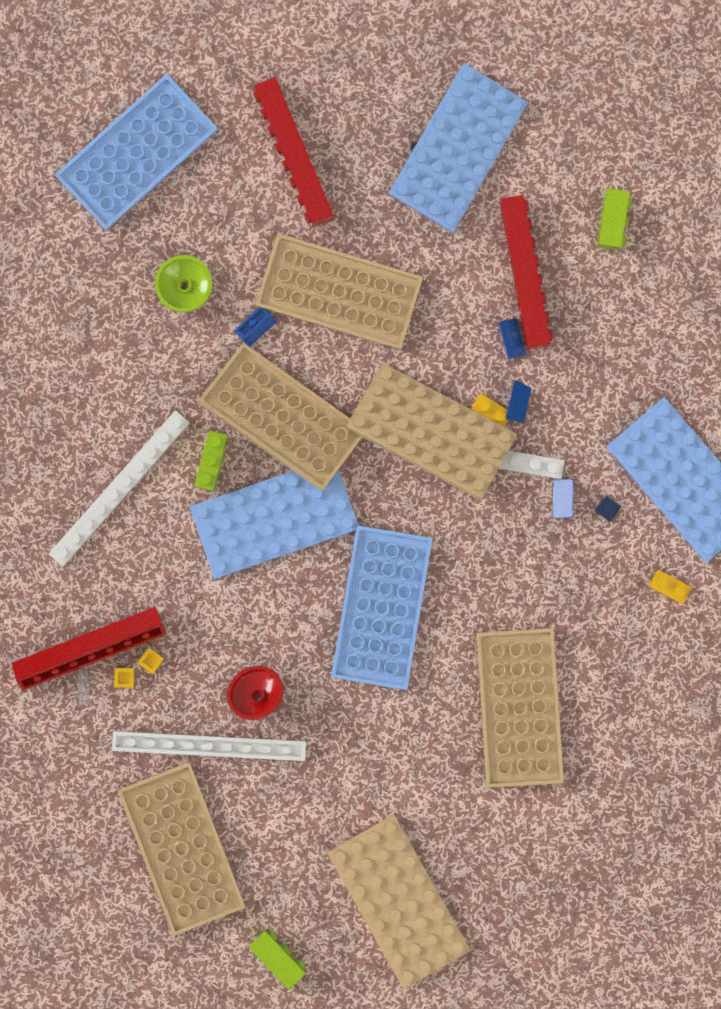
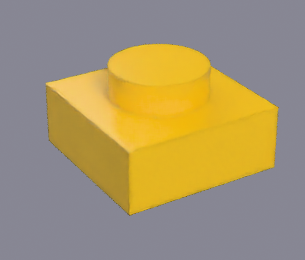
[137,647,165,674]
[114,668,135,688]

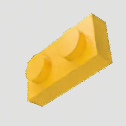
[471,393,509,427]
[649,570,692,605]

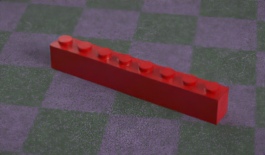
[253,77,334,227]
[500,195,553,350]
[12,606,167,691]

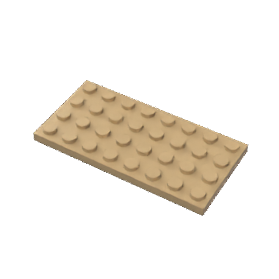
[255,233,423,350]
[198,343,363,492]
[346,363,517,500]
[476,628,564,788]
[117,762,246,936]
[327,814,471,990]

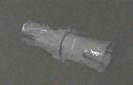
[76,666,91,705]

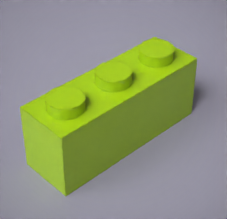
[597,188,632,251]
[194,430,229,492]
[248,929,306,990]

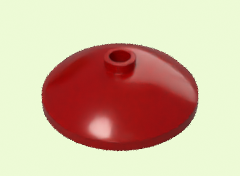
[227,666,284,720]

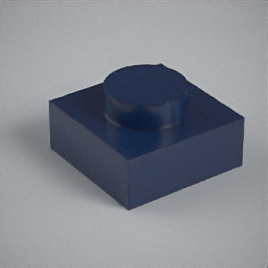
[595,496,621,522]

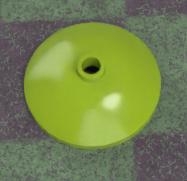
[155,255,212,312]

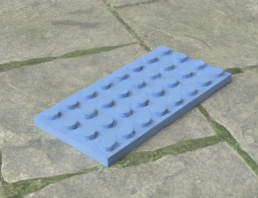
[388,63,528,233]
[55,74,218,231]
[606,397,721,563]
[190,470,358,579]
[331,525,433,690]

